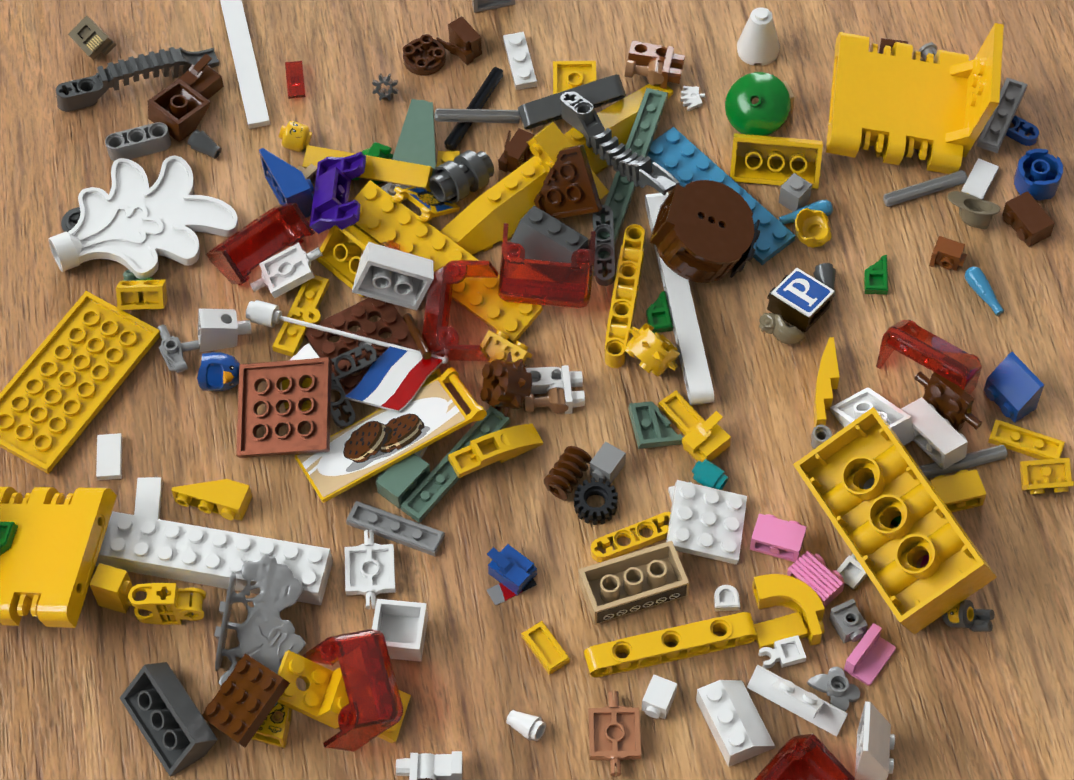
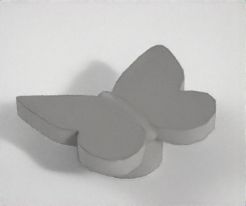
[807,667,860,712]

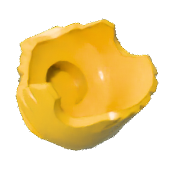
[795,208,832,248]

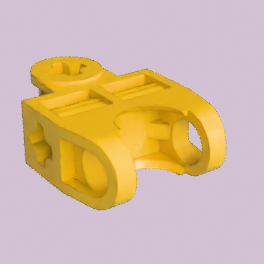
[128,583,206,625]

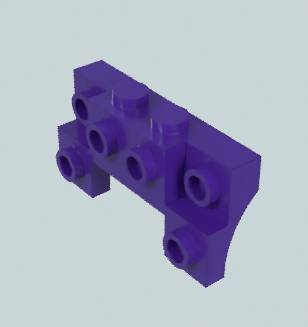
[310,152,366,234]

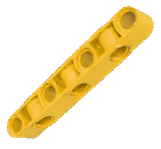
[605,224,645,368]
[584,612,758,678]

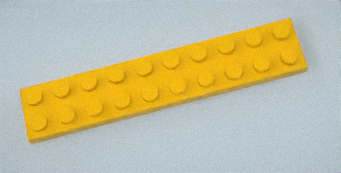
[352,180,543,344]

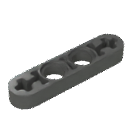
[593,205,616,286]

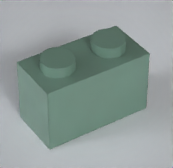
[376,454,430,509]

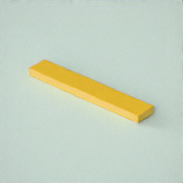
[302,145,433,190]

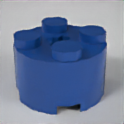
[1014,149,1063,201]

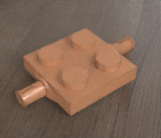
[588,691,641,776]

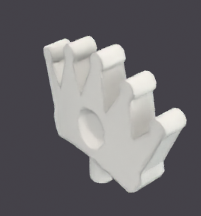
[680,86,705,111]

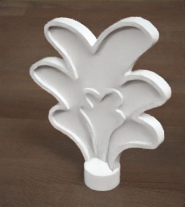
[48,155,238,280]

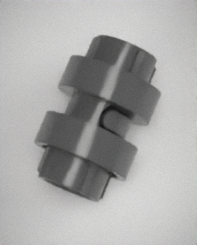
[429,150,494,203]

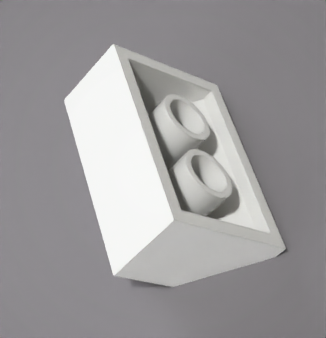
[352,242,434,310]
[696,680,775,767]

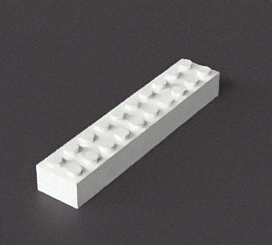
[95,511,333,605]

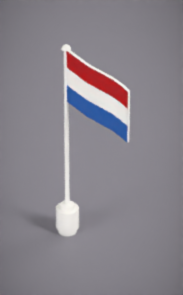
[246,300,449,412]

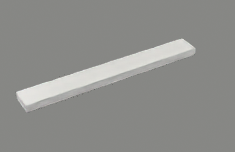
[220,0,270,129]

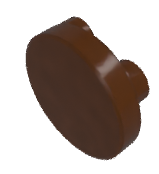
[403,34,446,76]

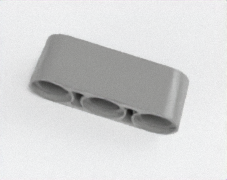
[105,122,171,161]

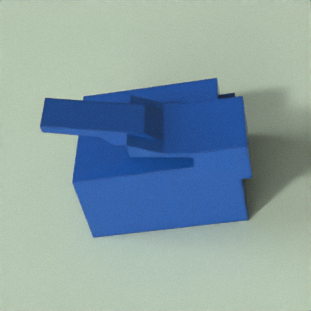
[487,544,537,596]

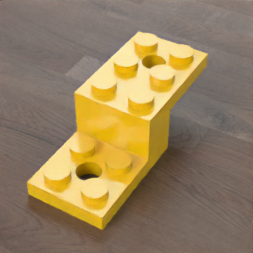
[277,650,411,743]

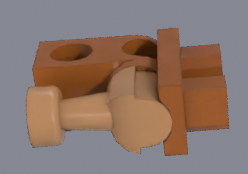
[625,40,685,89]

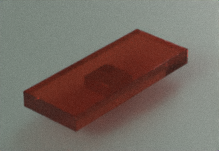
[285,61,306,99]

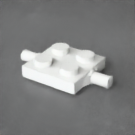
[250,243,323,299]
[345,530,396,609]

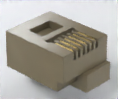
[68,16,116,60]

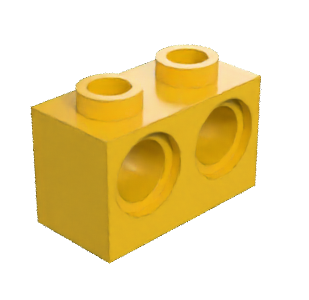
[116,279,167,310]

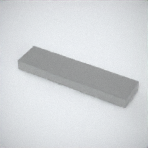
[977,77,1028,153]
[346,501,445,556]

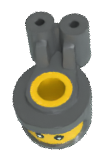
[942,599,995,632]

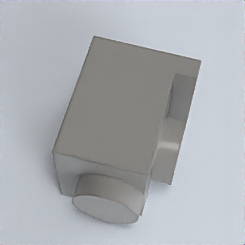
[829,599,868,643]

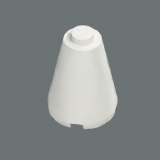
[737,8,780,66]

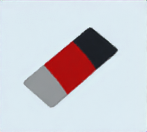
[487,579,537,605]

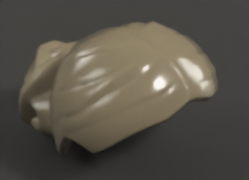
[759,313,805,345]

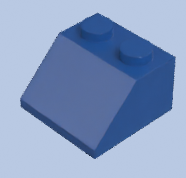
[984,352,1044,423]

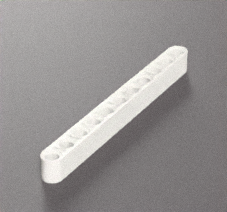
[645,192,714,406]

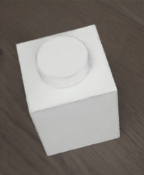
[642,675,677,719]

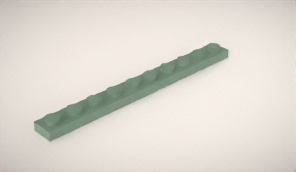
[581,88,668,277]

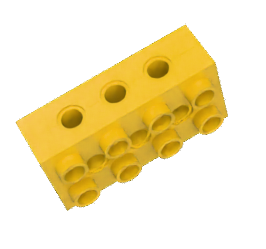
[793,407,997,635]

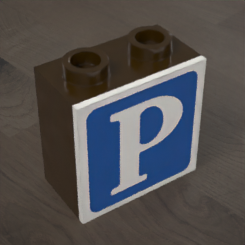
[767,268,835,333]

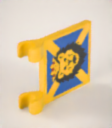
[390,187,460,224]

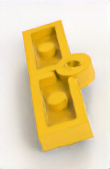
[272,275,330,357]

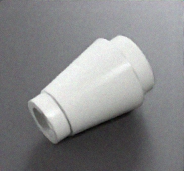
[506,710,546,741]

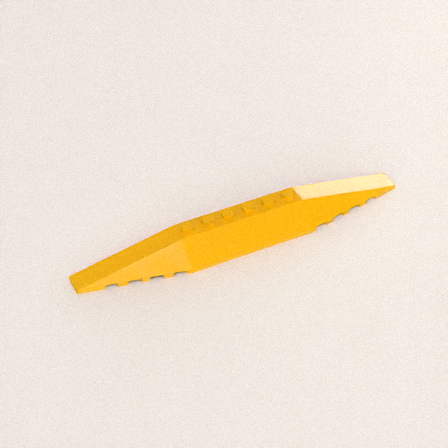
[440,83,673,255]

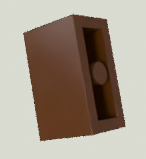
[1002,191,1055,247]

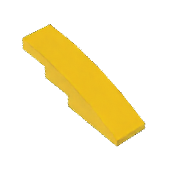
[814,337,840,427]

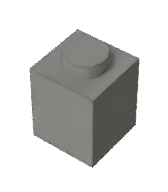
[779,173,812,212]
[590,441,626,483]

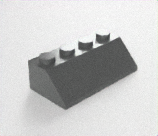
[120,662,218,776]

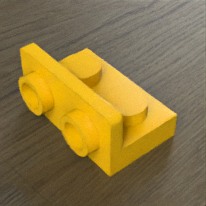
[475,330,533,363]

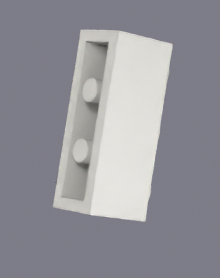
[901,397,968,470]

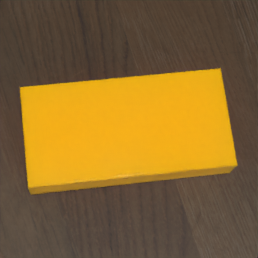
[658,390,705,436]
[754,611,808,649]
[521,621,570,675]

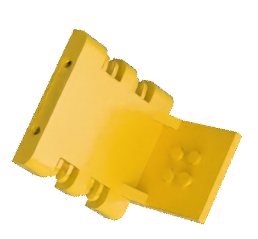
[826,23,1004,174]
[0,487,117,628]

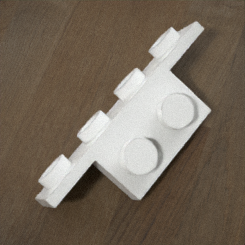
[747,665,848,737]

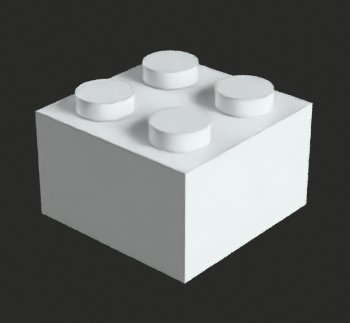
[369,599,428,662]

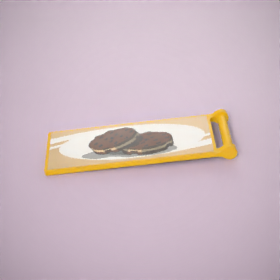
[294,367,487,503]

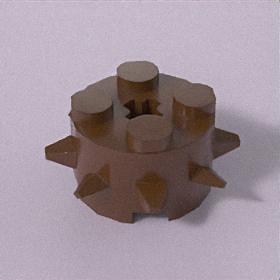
[480,352,532,417]

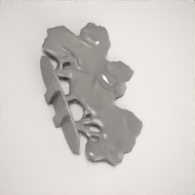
[214,554,307,686]

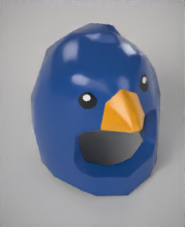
[197,352,240,391]

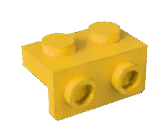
[1019,457,1074,495]

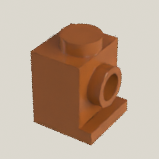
[929,236,967,271]

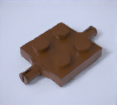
[914,369,982,431]

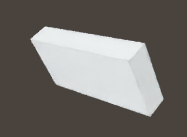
[961,158,999,200]
[96,433,123,480]
[134,477,163,519]

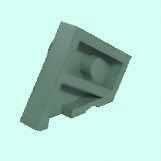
[628,401,683,449]

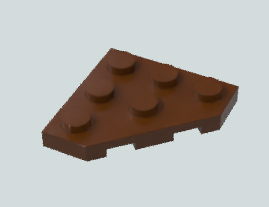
[534,144,602,219]

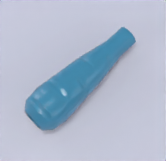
[779,200,833,225]
[965,266,1004,316]

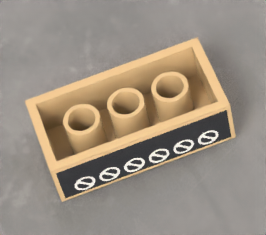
[578,541,689,625]

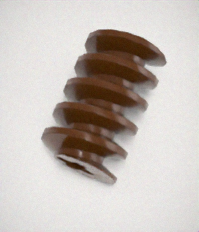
[544,446,592,500]

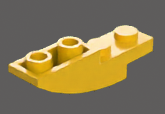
[448,423,543,478]

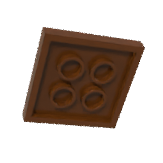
[202,653,290,748]

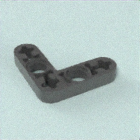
[331,344,376,429]

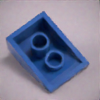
[259,148,314,224]

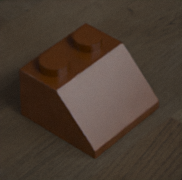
[148,79,210,142]

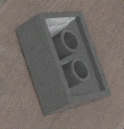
[507,206,588,284]

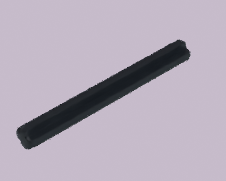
[444,67,503,151]

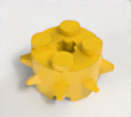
[624,323,680,377]

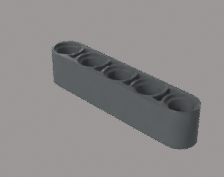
[518,75,626,129]

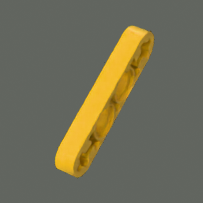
[591,512,671,562]

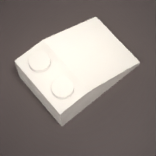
[830,387,915,445]
[855,701,895,780]

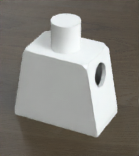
[198,309,251,352]

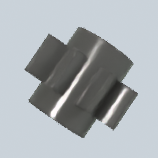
[372,73,398,101]

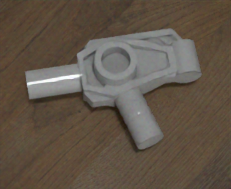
[157,325,200,374]

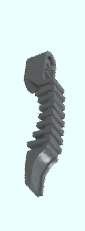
[56,47,219,112]
[560,91,680,195]

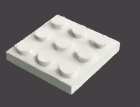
[666,480,747,564]

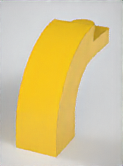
[752,574,825,646]

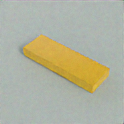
[988,419,1065,460]

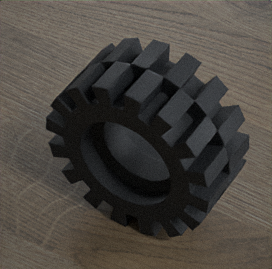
[574,478,618,525]

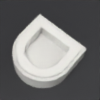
[714,585,740,611]

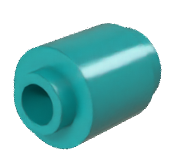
[692,459,729,490]

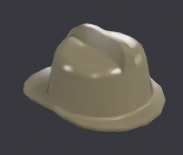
[947,191,1000,229]

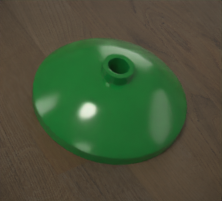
[725,72,791,136]

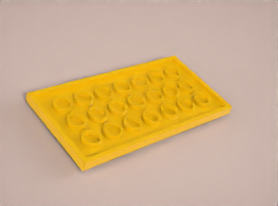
[0,291,160,474]

